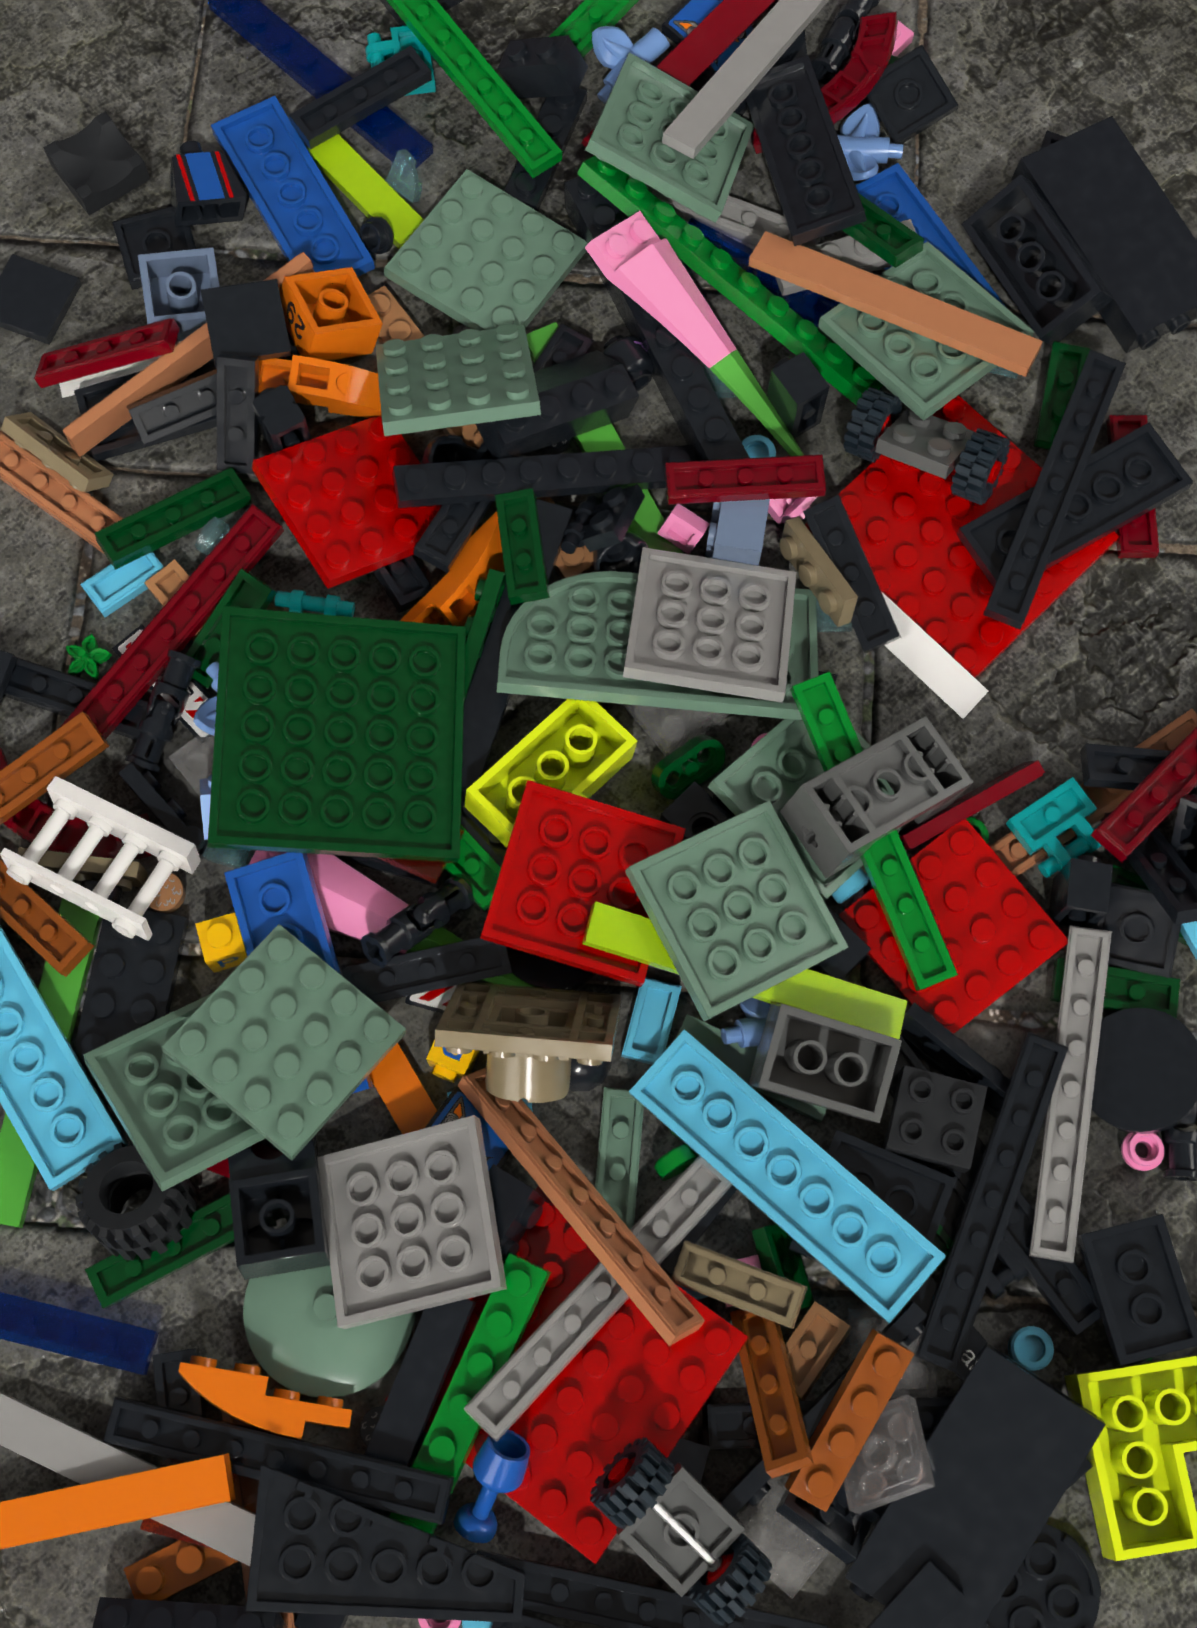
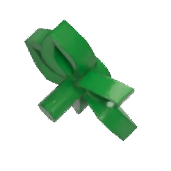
[66,634,112,680]

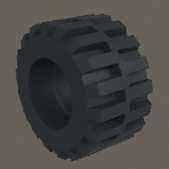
[76,1141,197,1261]

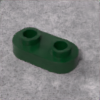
[651,734,725,799]

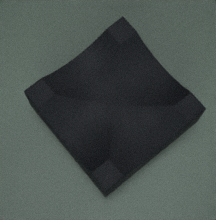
[43,111,150,216]
[882,1065,987,1173]

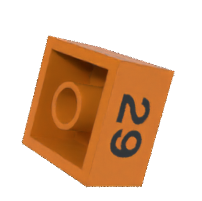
[280,267,383,361]

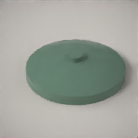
[243,1266,416,1398]

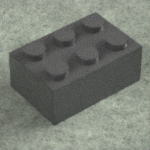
[748,1004,902,1123]

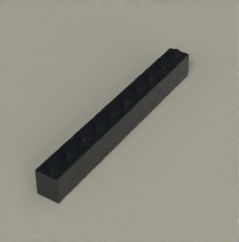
[564,176,750,461]

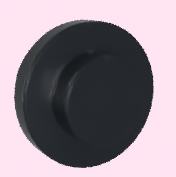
[359,216,393,254]

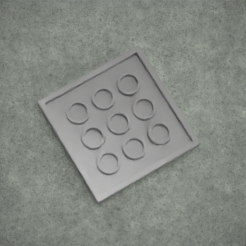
[623,547,797,703]
[317,1115,507,1329]

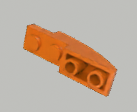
[258,355,382,418]
[400,512,505,627]
[178,1356,352,1440]

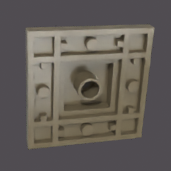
[434,982,622,1103]

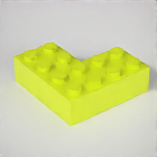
[464,699,638,848]
[1064,1355,1197,1561]

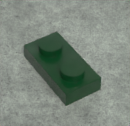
[752,1224,814,1309]

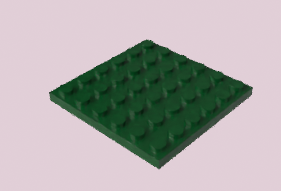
[207,606,466,862]

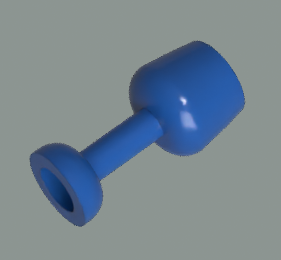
[453,1430,530,1543]

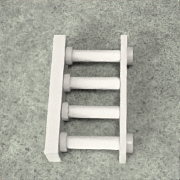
[0,776,201,941]

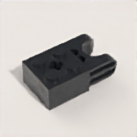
[228,1135,330,1280]

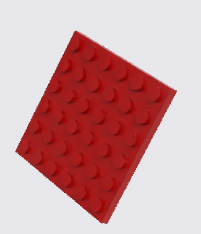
[805,395,1120,679]
[385,1186,749,1564]

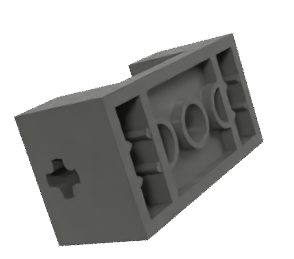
[780,716,973,878]

